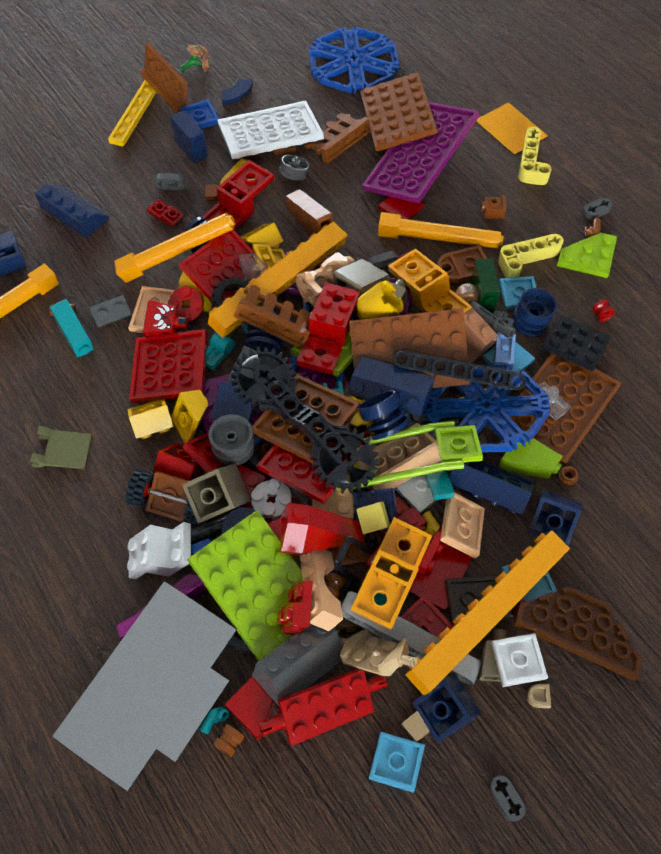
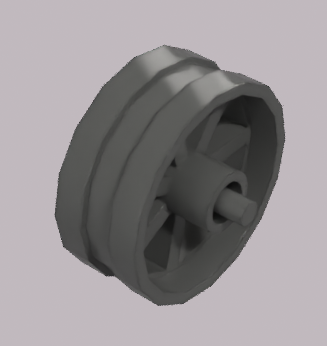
[279,155,309,181]

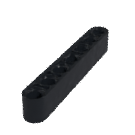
[393,349,526,390]

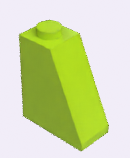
[499,438,563,479]

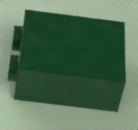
[471,258,500,313]

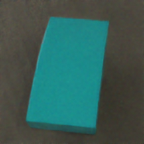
[424,470,454,500]

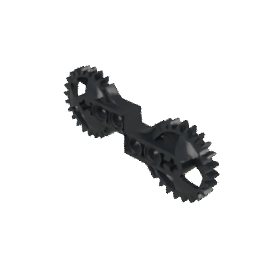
[231,347,379,494]

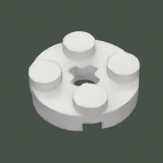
[251,479,292,520]

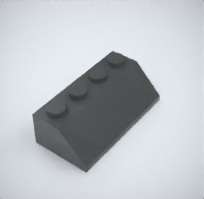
[252,624,343,706]

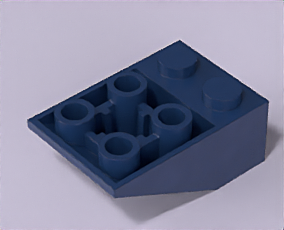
[0,231,27,276]

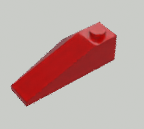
[280,503,363,555]

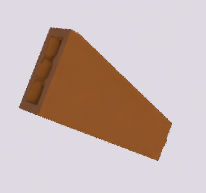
[286,189,333,236]

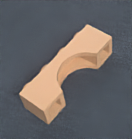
[299,550,343,631]

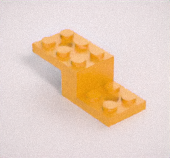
[388,248,473,314]
[350,517,432,630]

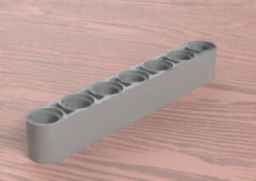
[341,591,482,685]

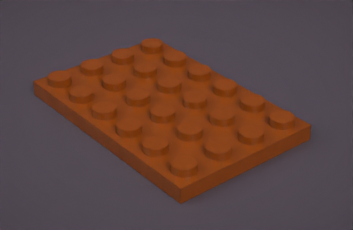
[360,72,438,152]
[349,308,470,388]
[509,353,622,466]

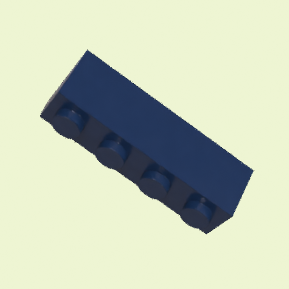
[35,183,109,237]
[347,356,435,416]
[449,460,536,514]

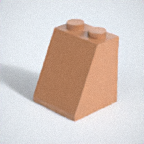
[464,308,498,363]

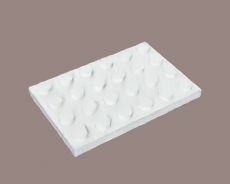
[217,101,324,159]

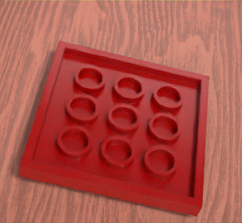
[179,230,263,302]
[129,329,208,403]
[257,427,363,504]

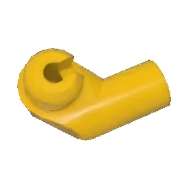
[422,511,440,541]

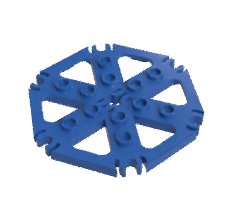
[309,26,400,94]
[425,365,550,452]

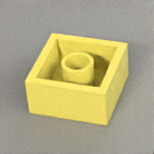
[356,502,390,534]

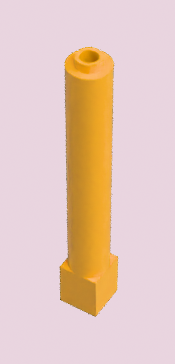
[378,212,504,249]
[115,213,235,283]
[0,263,59,319]

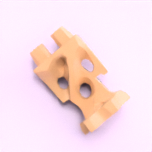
[296,252,354,307]

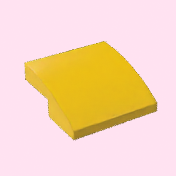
[252,244,286,271]

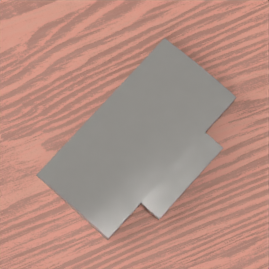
[52,582,236,791]

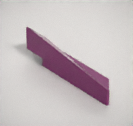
[116,574,207,640]

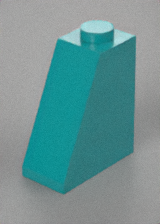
[50,299,94,358]

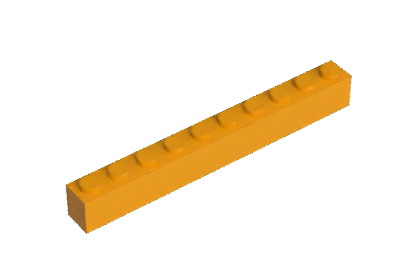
[208,221,348,338]
[405,530,570,695]

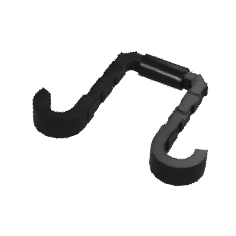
[334,534,378,594]

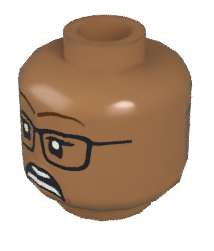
[455,283,478,304]

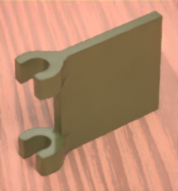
[30,426,92,469]

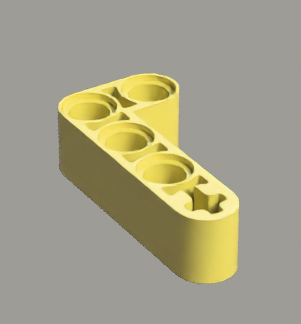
[518,127,552,185]
[498,234,564,278]

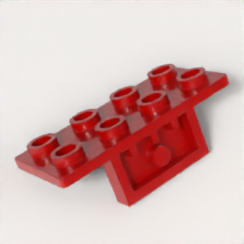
[409,527,473,611]

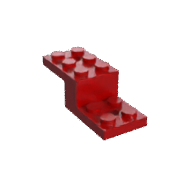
[202,160,274,231]
[296,283,361,375]

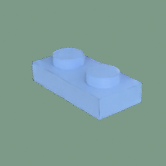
[494,332,516,368]

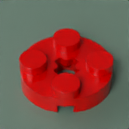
[167,286,204,322]

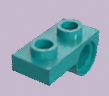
[206,332,236,370]

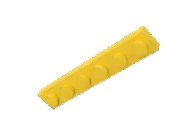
[108,80,157,147]

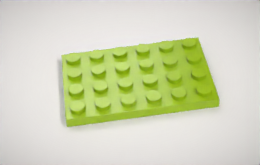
[187,510,303,661]

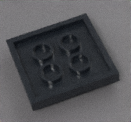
[542,315,611,371]

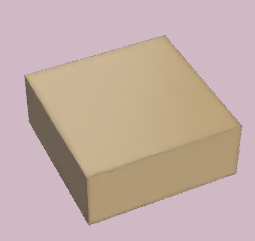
[401,711,430,742]

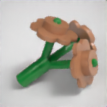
[179,45,211,72]

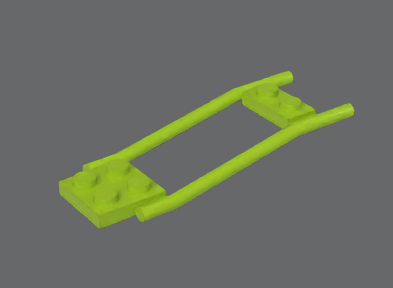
[337,421,483,490]

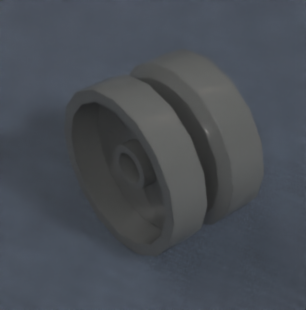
[208,414,255,466]

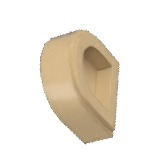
[526,684,551,709]

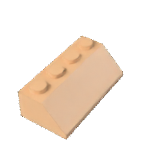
[358,423,441,499]

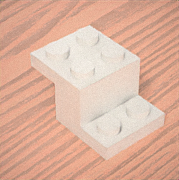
[127,522,191,579]

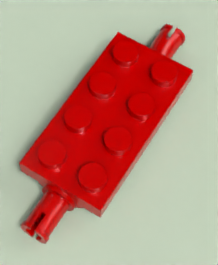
[258,668,388,746]

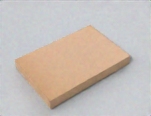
[128,286,175,333]
[440,492,485,559]

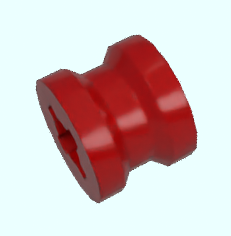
[592,299,615,322]

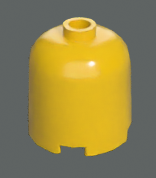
[356,280,404,320]

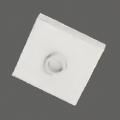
[394,475,437,514]
[491,633,548,687]

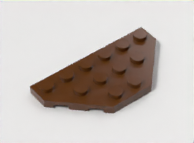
[513,586,642,681]

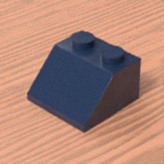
[528,490,582,546]
[412,675,482,743]

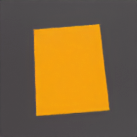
[476,102,548,155]

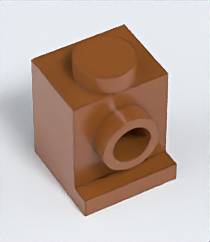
[481,195,506,219]

